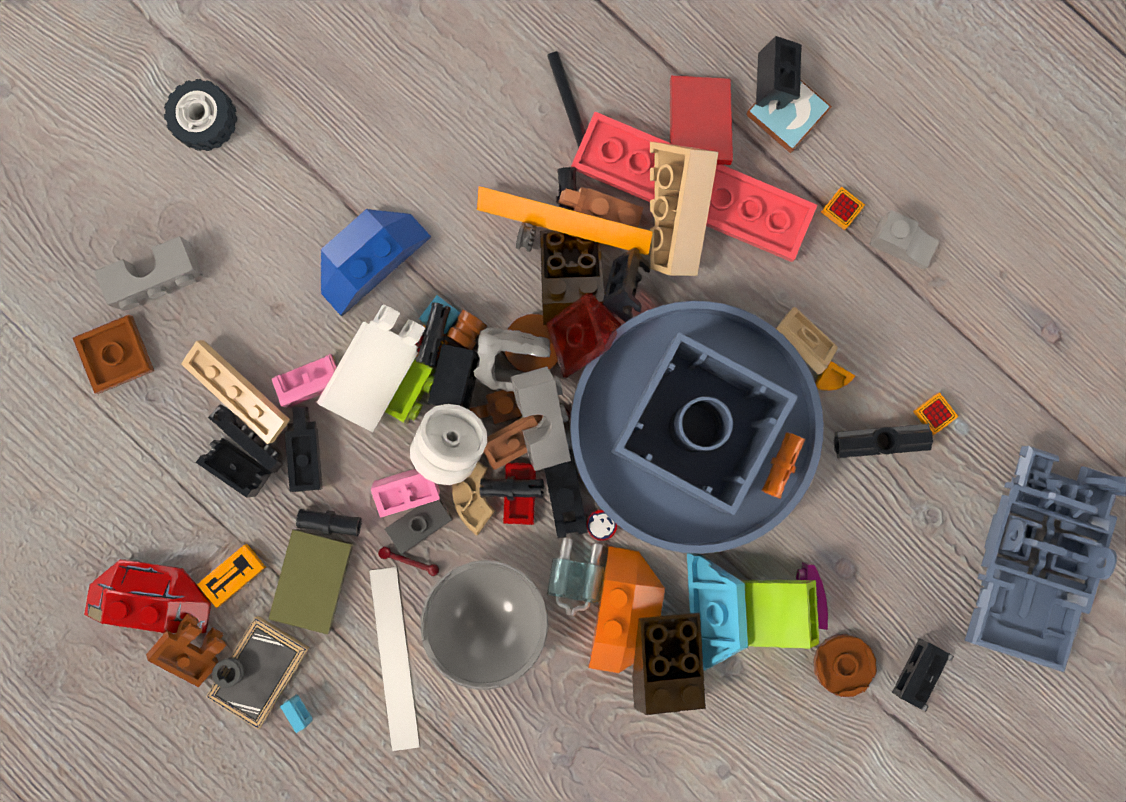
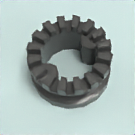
[516,222,537,252]
[212,657,245,688]

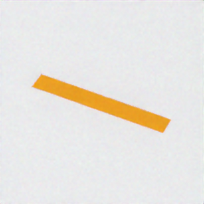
[477,186,653,255]

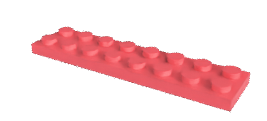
[571,112,817,262]

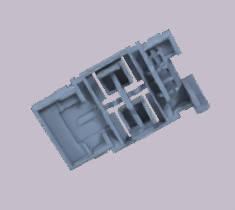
[965,446,1126,673]

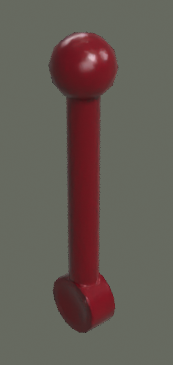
[378,547,439,576]

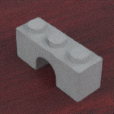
[94,236,203,311]
[511,367,572,471]

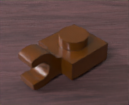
[468,390,523,425]

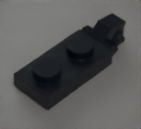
[208,404,283,473]
[285,406,323,492]

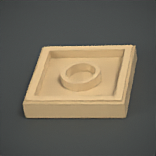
[776,307,838,375]

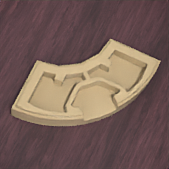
[451,461,495,536]

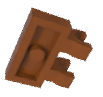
[146,613,226,688]

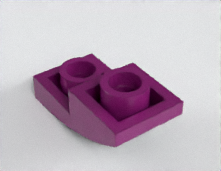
[796,562,828,630]

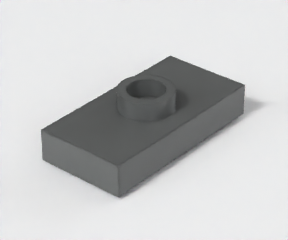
[385,500,453,554]

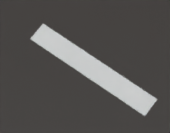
[369,567,419,751]

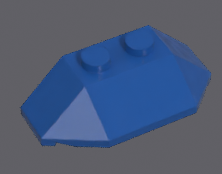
[321,209,431,316]

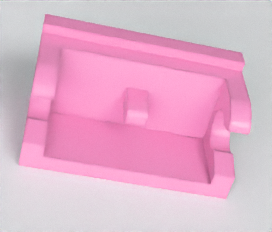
[272,354,337,408]
[371,469,440,518]

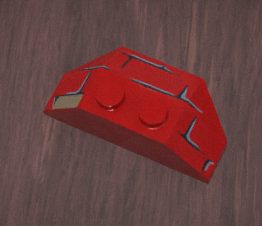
[84,559,212,633]

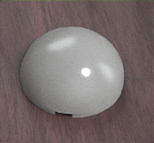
[421,560,548,690]

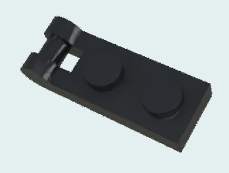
[544,449,588,539]

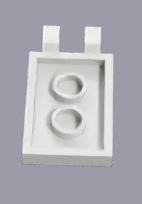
[317,304,425,432]

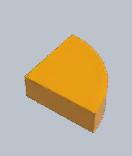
[815,361,855,391]

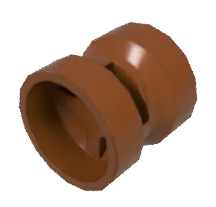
[446,309,488,350]

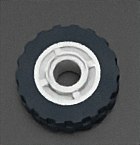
[164,79,237,151]

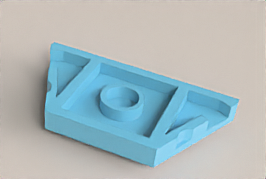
[687,553,748,671]

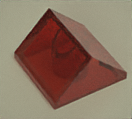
[546,293,621,378]

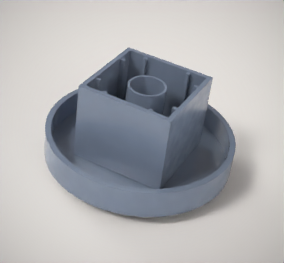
[570,301,824,554]

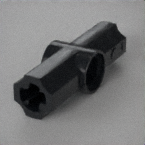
[833,424,933,458]

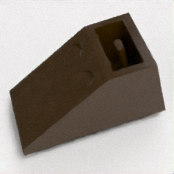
[540,230,604,325]
[632,612,706,715]

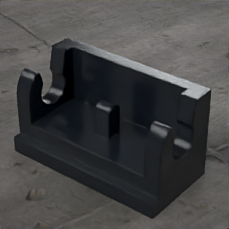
[756,36,802,110]
[602,247,650,323]
[428,344,480,409]
[195,438,272,498]
[892,638,954,712]

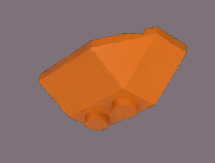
[588,546,665,673]

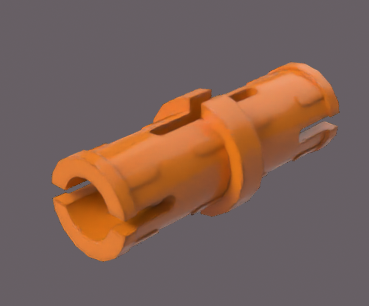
[761,432,805,499]

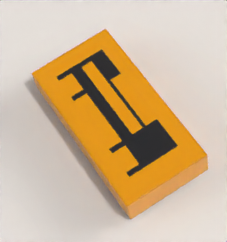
[197,544,266,608]

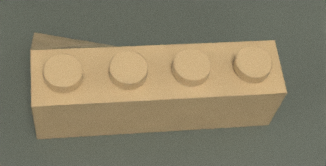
[650,141,719,276]

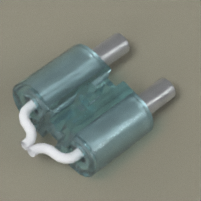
[547,538,606,616]

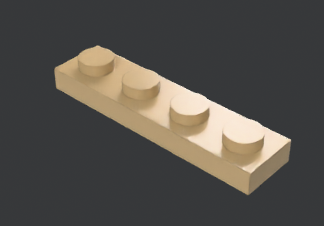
[181,340,290,444]

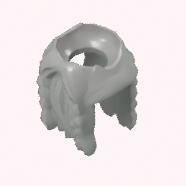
[473,327,551,392]

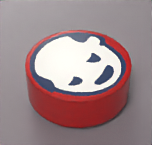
[586,509,617,541]

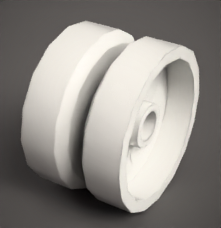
[410,404,487,485]

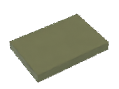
[269,529,353,635]

